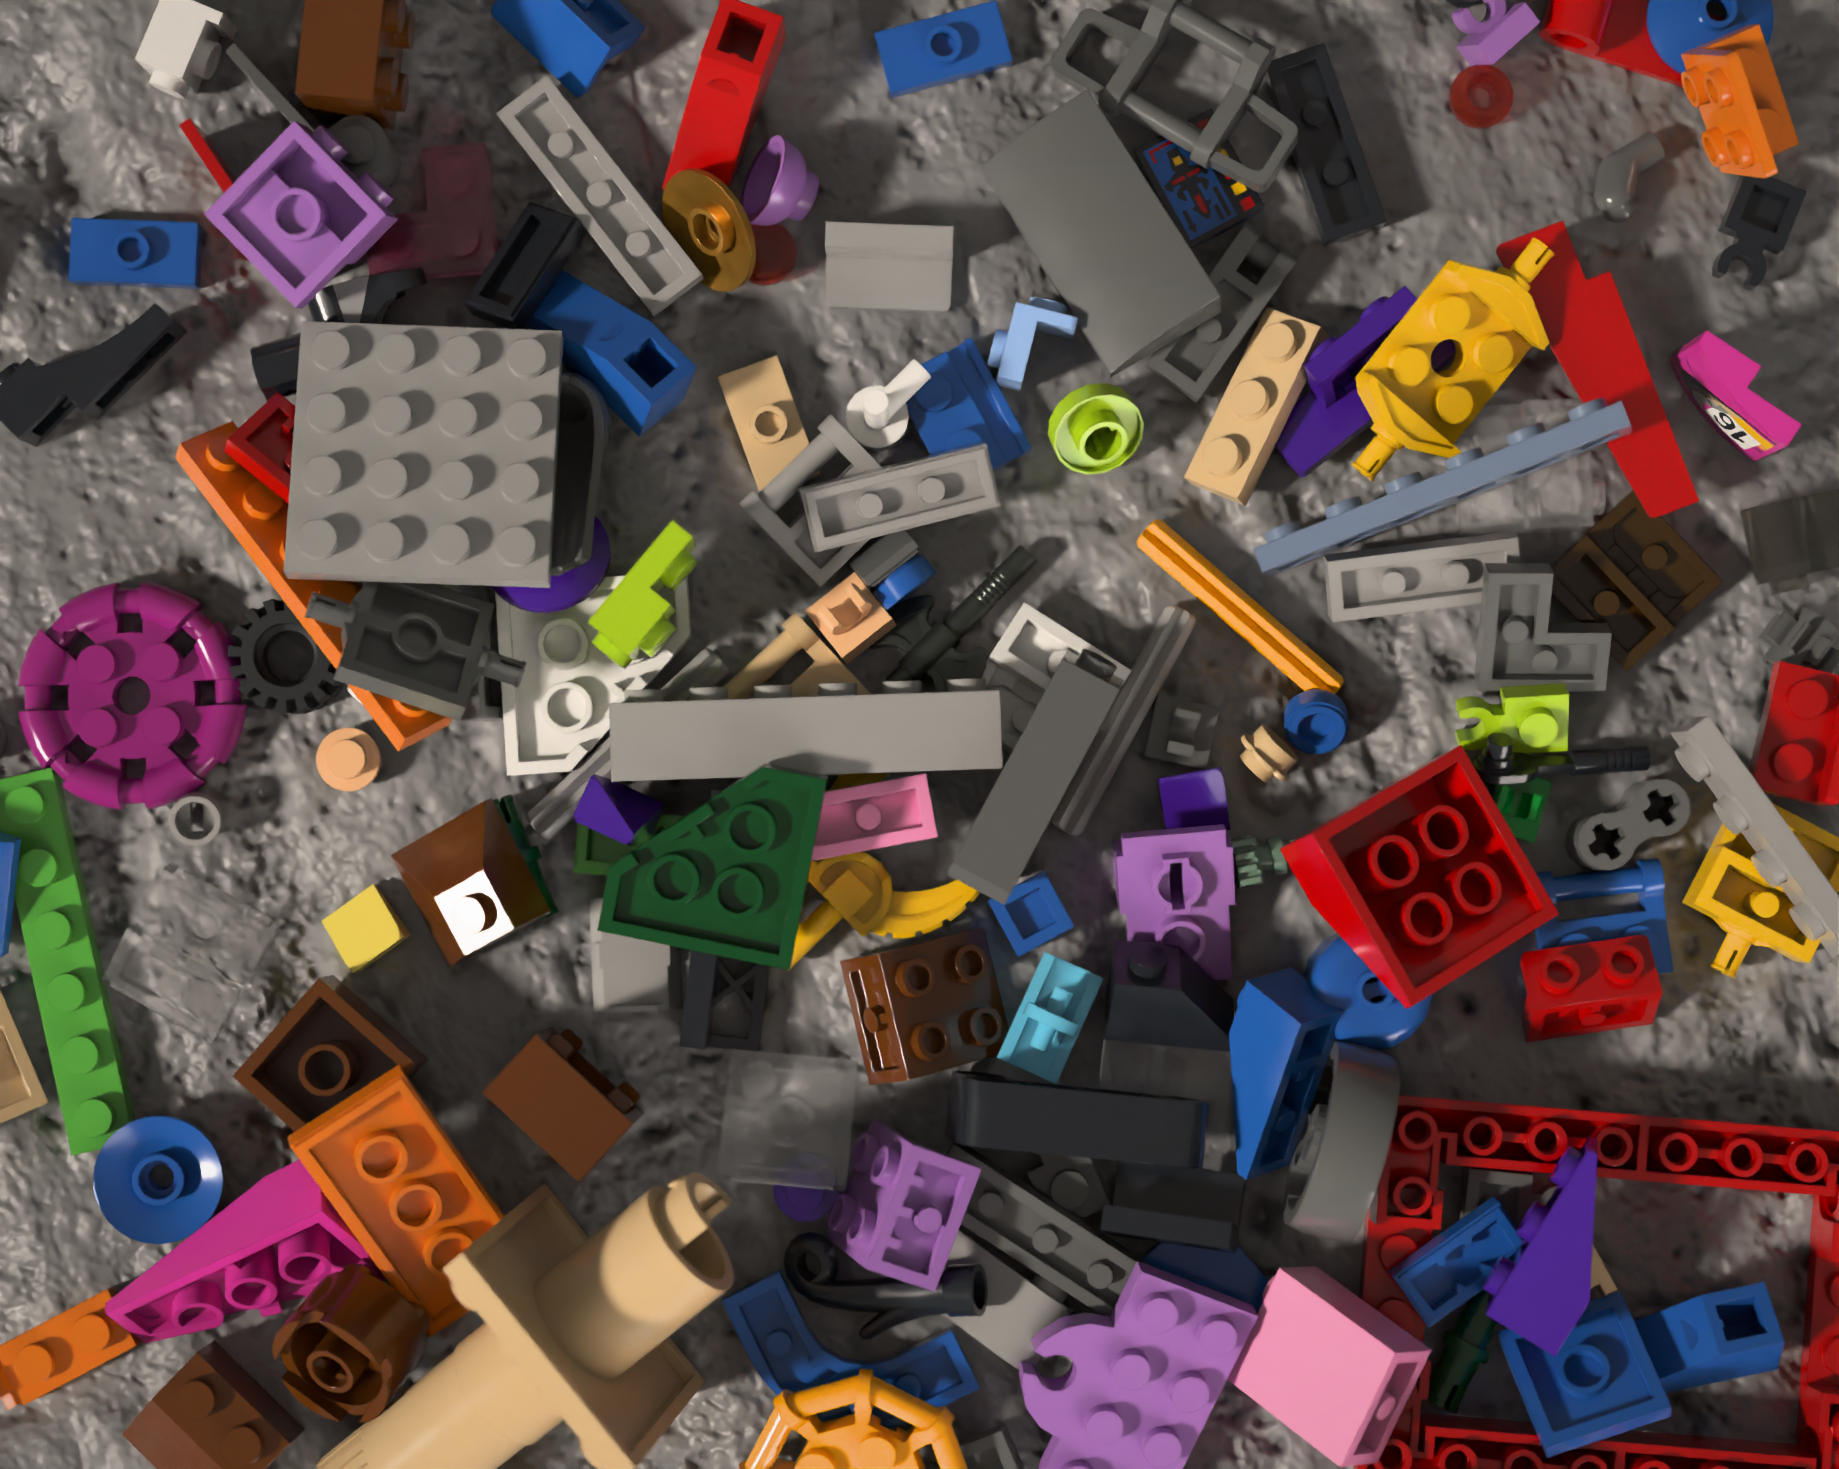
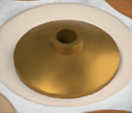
[662,168,756,292]

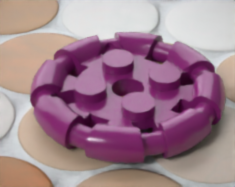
[18,581,247,810]

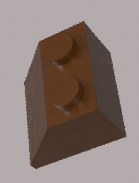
[122,1340,305,1469]

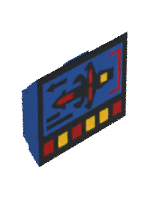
[1133,108,1266,248]

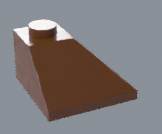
[390,798,551,968]

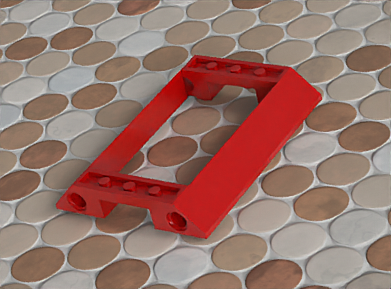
[1353,1095,1839,1469]

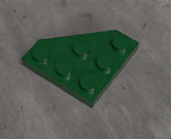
[597,763,828,970]

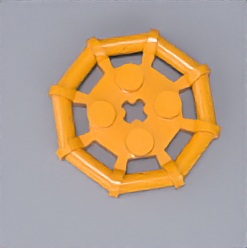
[739,1368,968,1469]

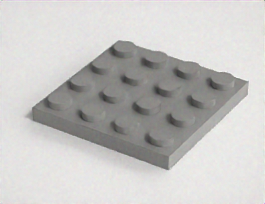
[284,321,564,588]

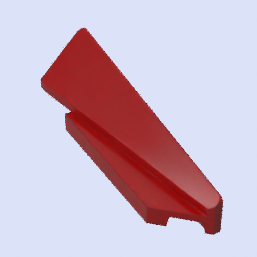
[1496,220,1699,518]

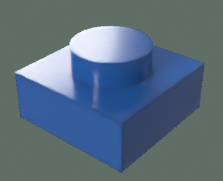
[987,870,1074,957]

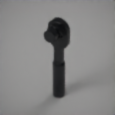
[1473,733,1651,784]

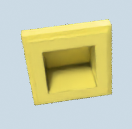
[322,884,411,974]

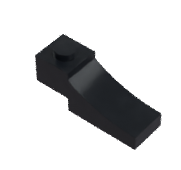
[0,303,188,447]

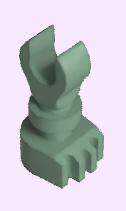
[1231,834,1297,889]

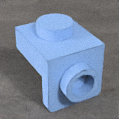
[987,297,1078,391]

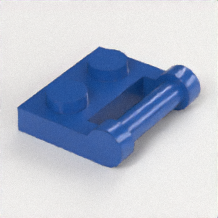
[1535,858,1673,974]

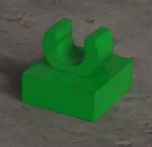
[1482,777,1552,843]

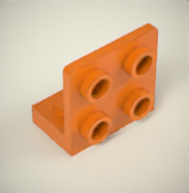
[1681,24,1799,179]

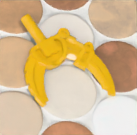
[788,772,981,971]

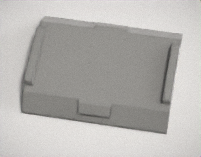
[589,898,683,1013]

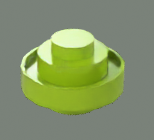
[1048,383,1144,475]

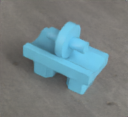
[997,951,1104,1084]

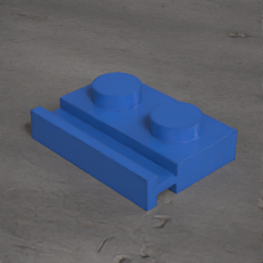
[906,338,1032,472]

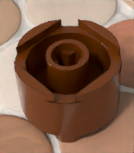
[272,1263,430,1423]

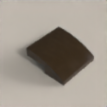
[1550,490,1723,671]

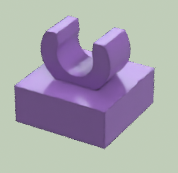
[1452,0,1540,66]

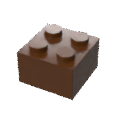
[295,0,415,130]
[233,975,428,1131]

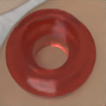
[1449,65,1513,129]

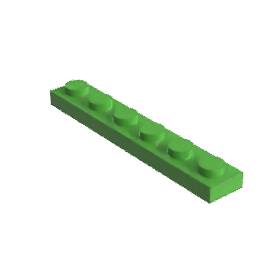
[0,767,136,1156]

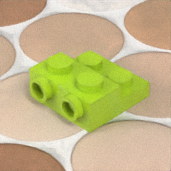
[588,520,698,669]

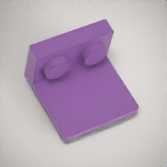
[828,1120,982,1292]

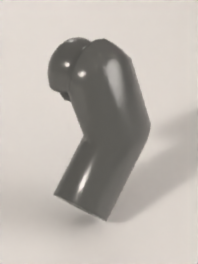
[1594,131,1665,223]

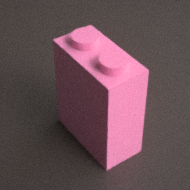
[1227,1266,1432,1467]

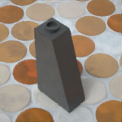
[947,649,1124,905]

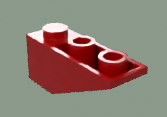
[662,0,787,191]

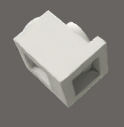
[135,0,237,99]

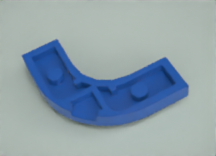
[721,1269,980,1429]

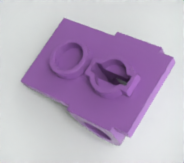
[1112,824,1235,981]

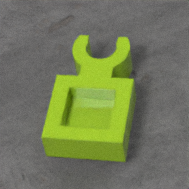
[1455,683,1569,754]

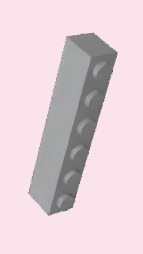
[609,678,1003,782]

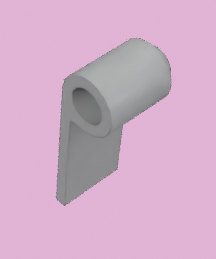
[943,1229,1074,1369]

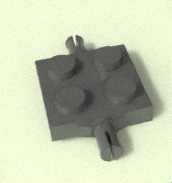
[304,581,526,721]

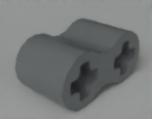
[1565,779,1691,870]

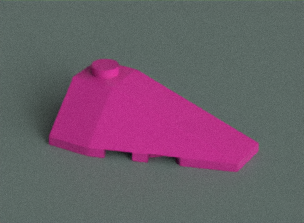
[105,1160,386,1343]

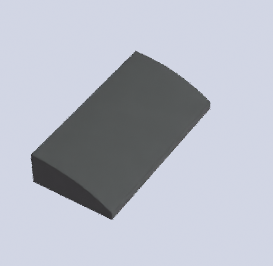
[981,89,1221,377]

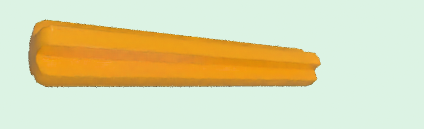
[1136,519,1344,694]

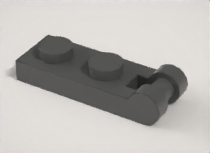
[1145,222,1299,403]

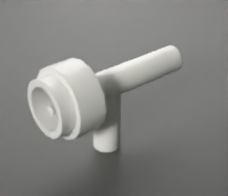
[845,359,931,452]

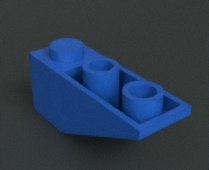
[527,270,697,437]
[1634,1282,1785,1393]

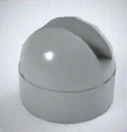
[168,792,223,846]

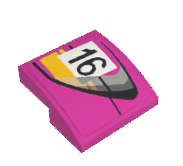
[1669,330,1802,462]

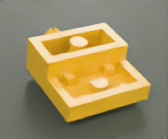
[1682,803,1839,979]

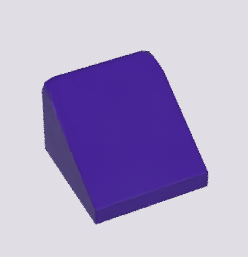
[1156,767,1230,830]

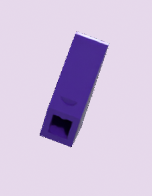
[1482,1136,1598,1357]

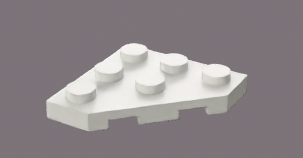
[495,576,692,776]

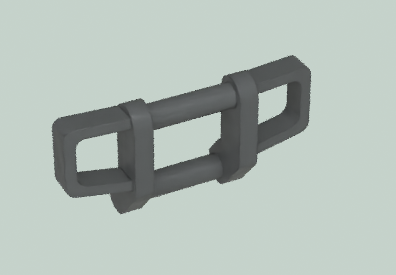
[1051,0,1298,193]

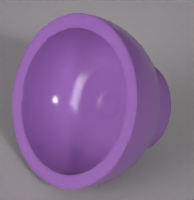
[740,135,819,226]

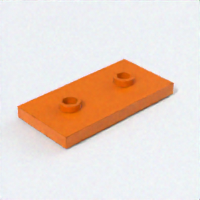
[287,1065,505,1338]

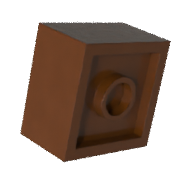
[482,1027,644,1182]

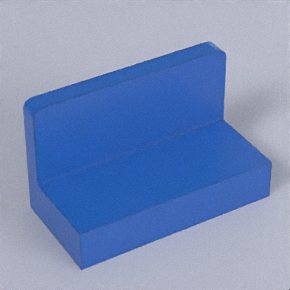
[490,0,646,97]

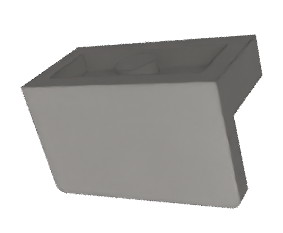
[825,221,954,313]

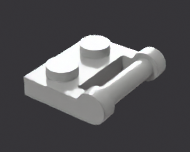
[739,414,881,587]

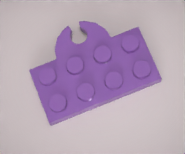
[1019,1261,1258,1469]

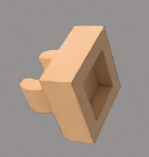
[805,572,897,664]

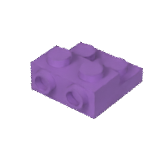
[204,121,398,309]

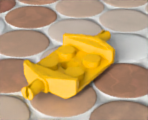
[1351,238,1555,482]

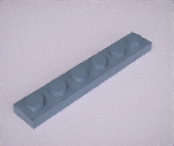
[1253,398,1632,577]

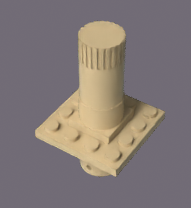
[316,1172,734,1469]

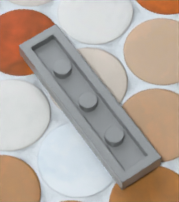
[496,75,704,317]

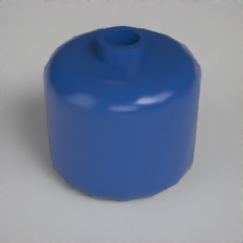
[1303,933,1433,1050]

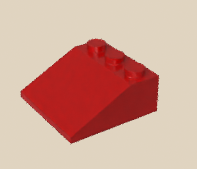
[1280,745,1559,1008]

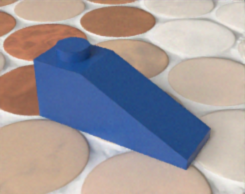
[1229,967,1345,1180]

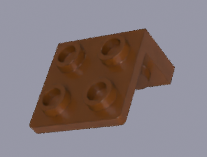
[840,928,1009,1085]

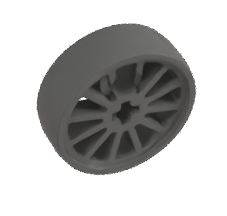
[1283,1041,1401,1242]

